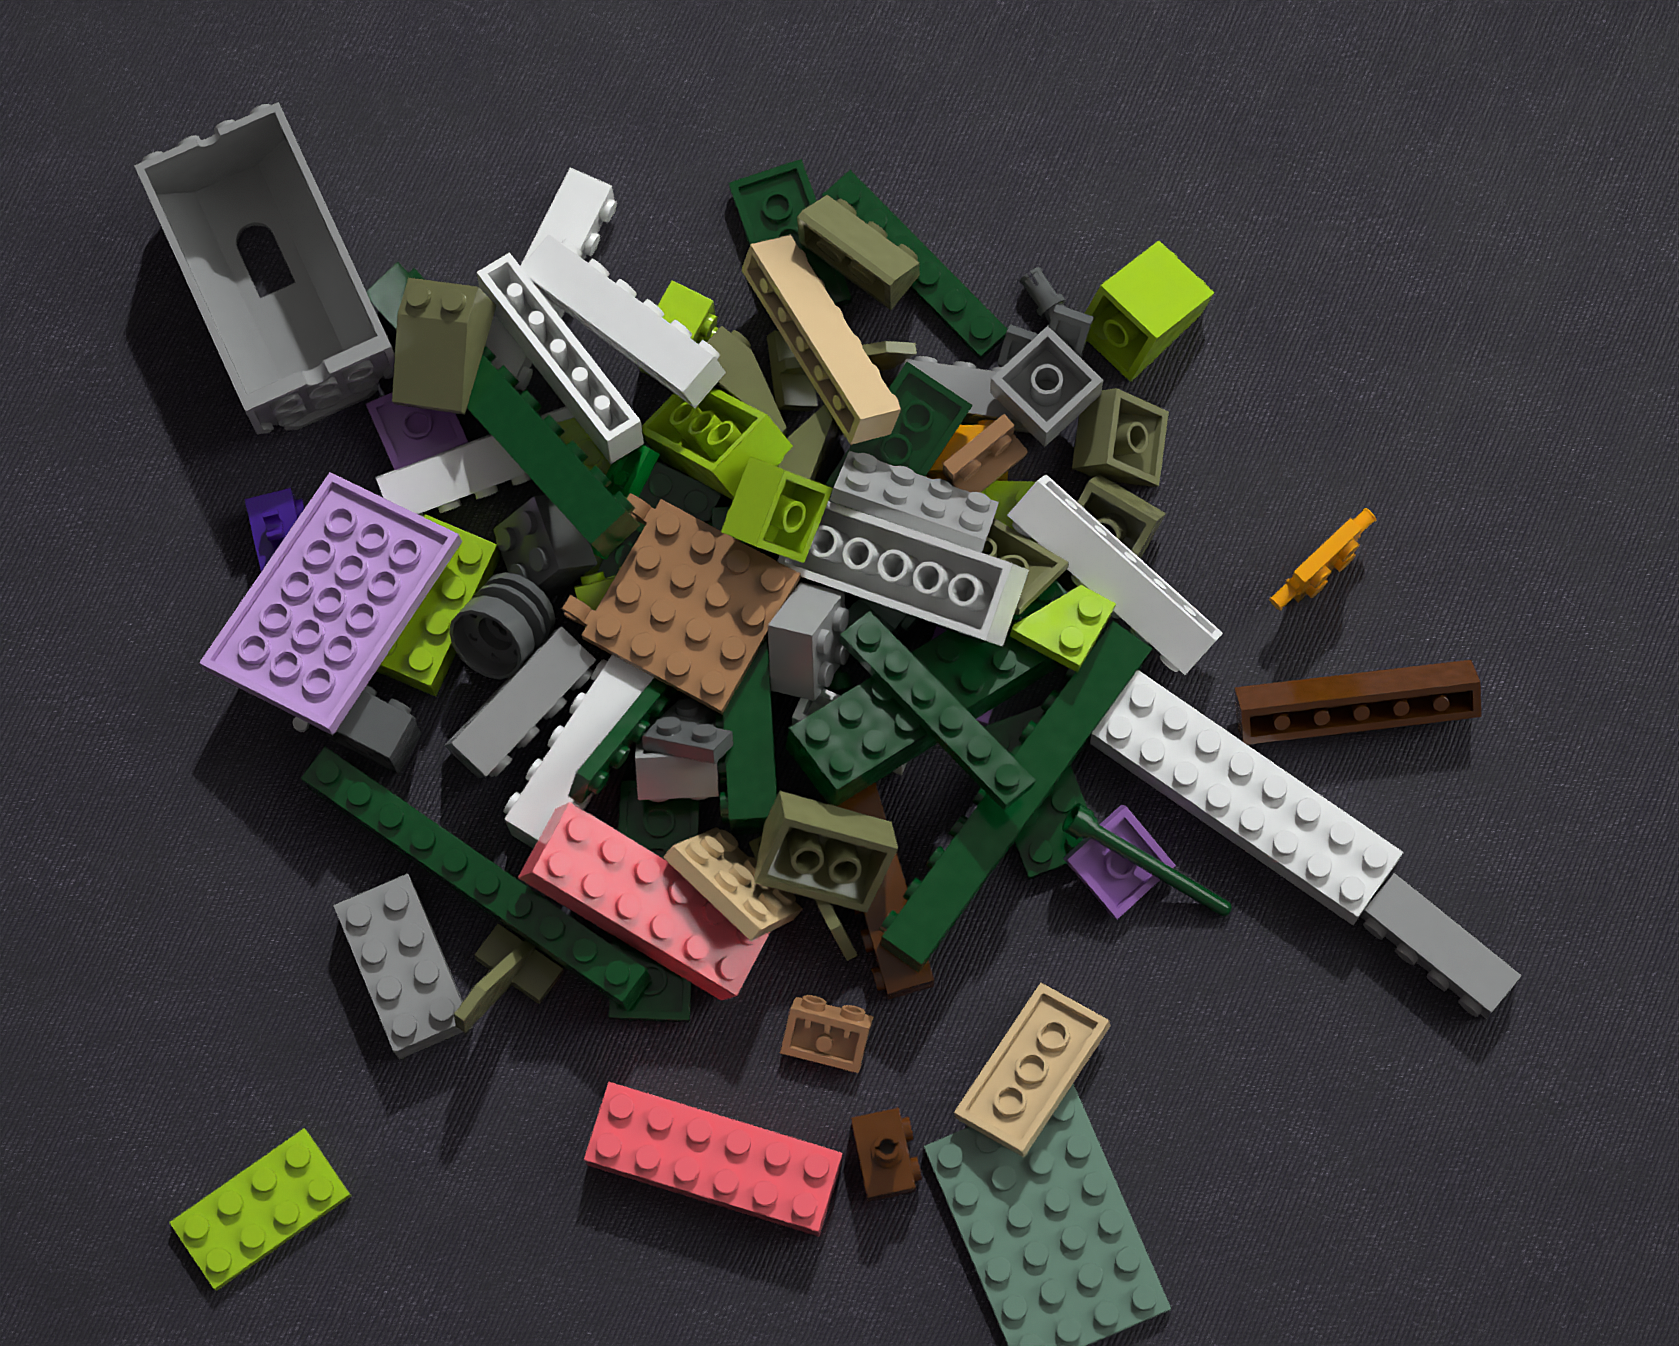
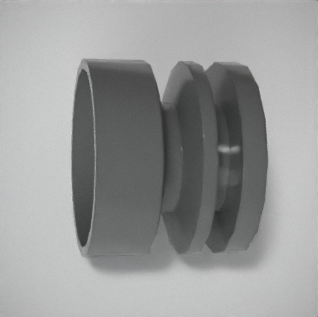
[449,572,556,680]

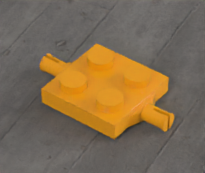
[1269,508,1376,611]

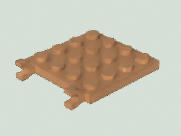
[562,493,801,714]

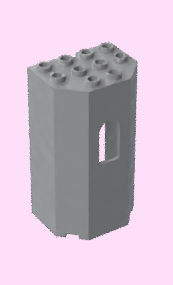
[134,102,395,434]

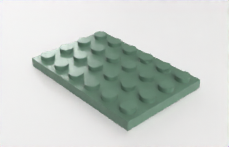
[924,1084,1171,1346]

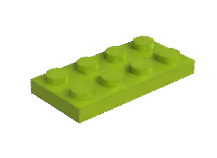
[169,1128,351,1291]

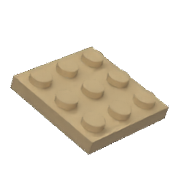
[663,827,803,941]

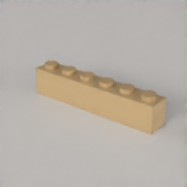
[741,235,901,445]

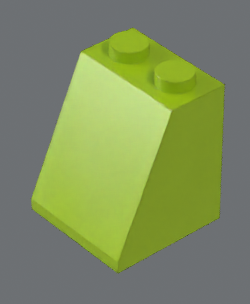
[1084,241,1214,382]

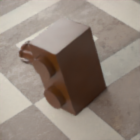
[851,1108,922,1202]

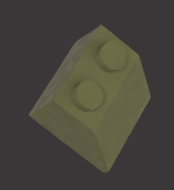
[1072,388,1169,487]

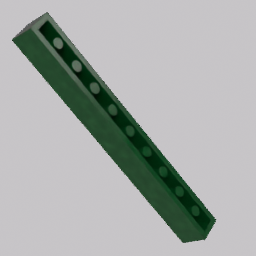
[366,262,640,558]
[879,621,1152,973]
[301,747,652,1011]

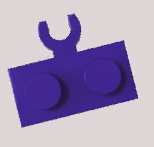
[245,488,305,572]

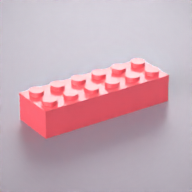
[518,802,771,1000]
[584,1082,843,1237]

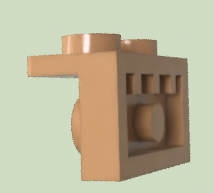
[943,414,1027,493]
[780,995,873,1073]

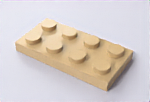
[954,983,1110,1157]

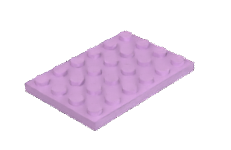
[199,472,463,735]

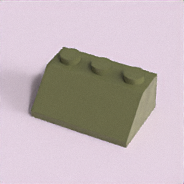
[797,195,920,310]
[754,791,898,913]

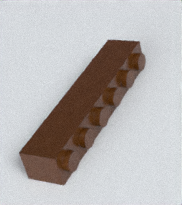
[1234,660,1482,745]
[818,783,934,1000]

